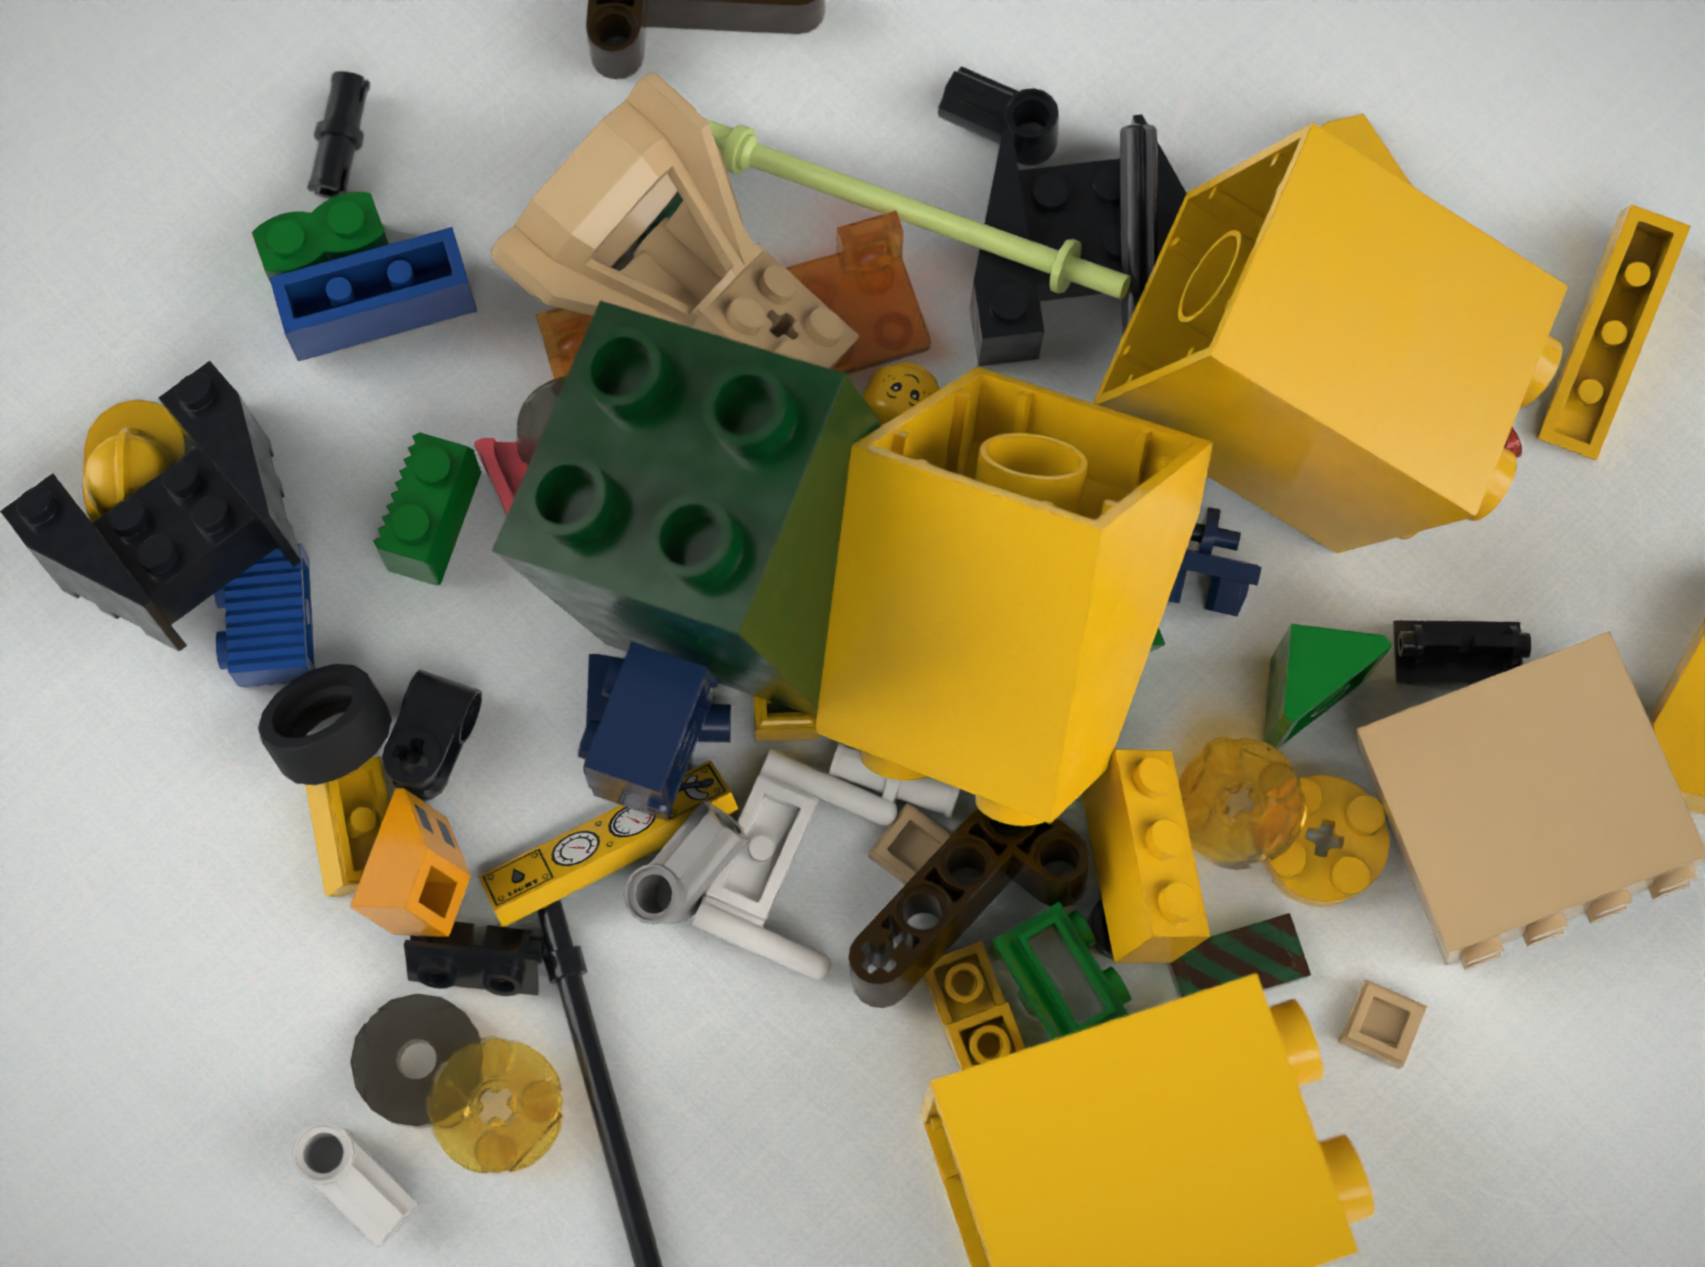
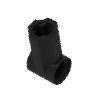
[938,66,1059,166]

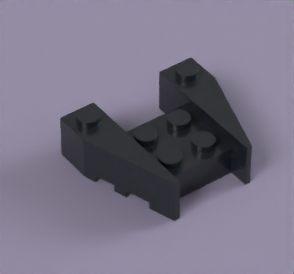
[969,114,1187,366]
[0,361,301,652]

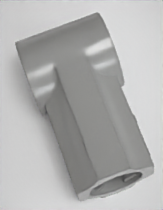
[624,801,749,924]

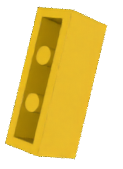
[1082,749,1211,964]

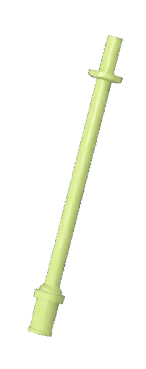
[705,118,1131,300]

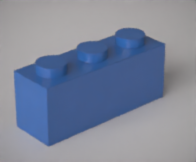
[269,227,477,362]

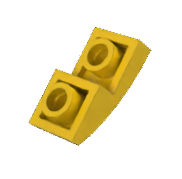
[923,941,1026,1070]

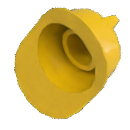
[83,399,185,522]

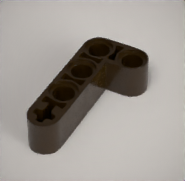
[586,0,825,80]
[848,807,1089,1008]

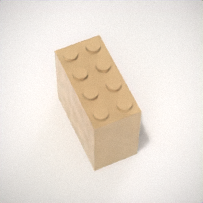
[1357,631,1705,970]

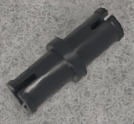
[307,71,371,199]

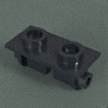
[1393,620,1531,684]
[404,921,545,996]

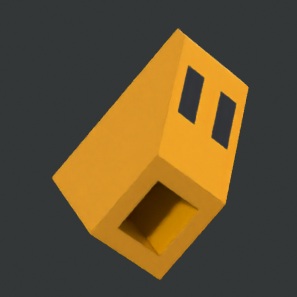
[350,788,471,937]

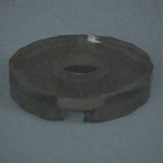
[350,993,486,1129]

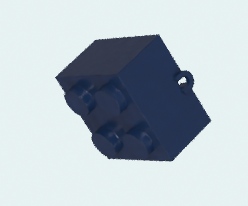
[578,641,719,821]

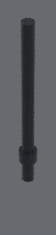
[537,899,663,1267]

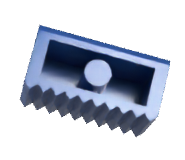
[214,543,315,688]

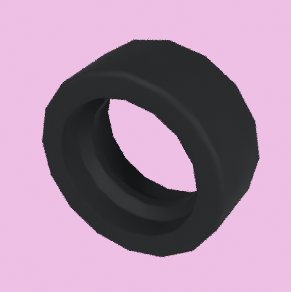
[258,664,392,785]

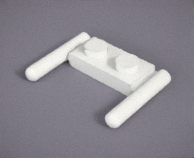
[692,749,897,980]

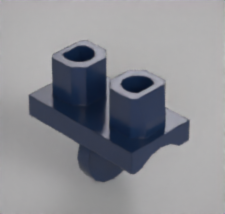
[1168,507,1262,617]

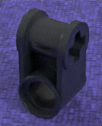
[382,669,482,801]

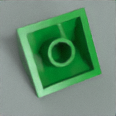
[1263,624,1393,754]

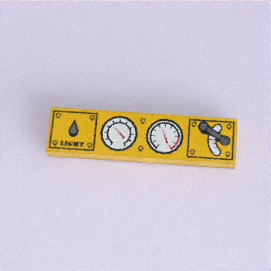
[478,760,738,927]

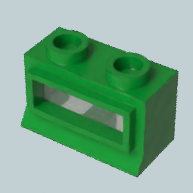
[988,902,1131,1040]

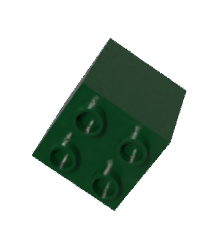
[492,300,883,717]

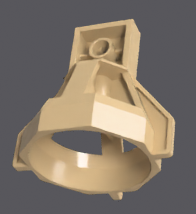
[491,72,860,369]

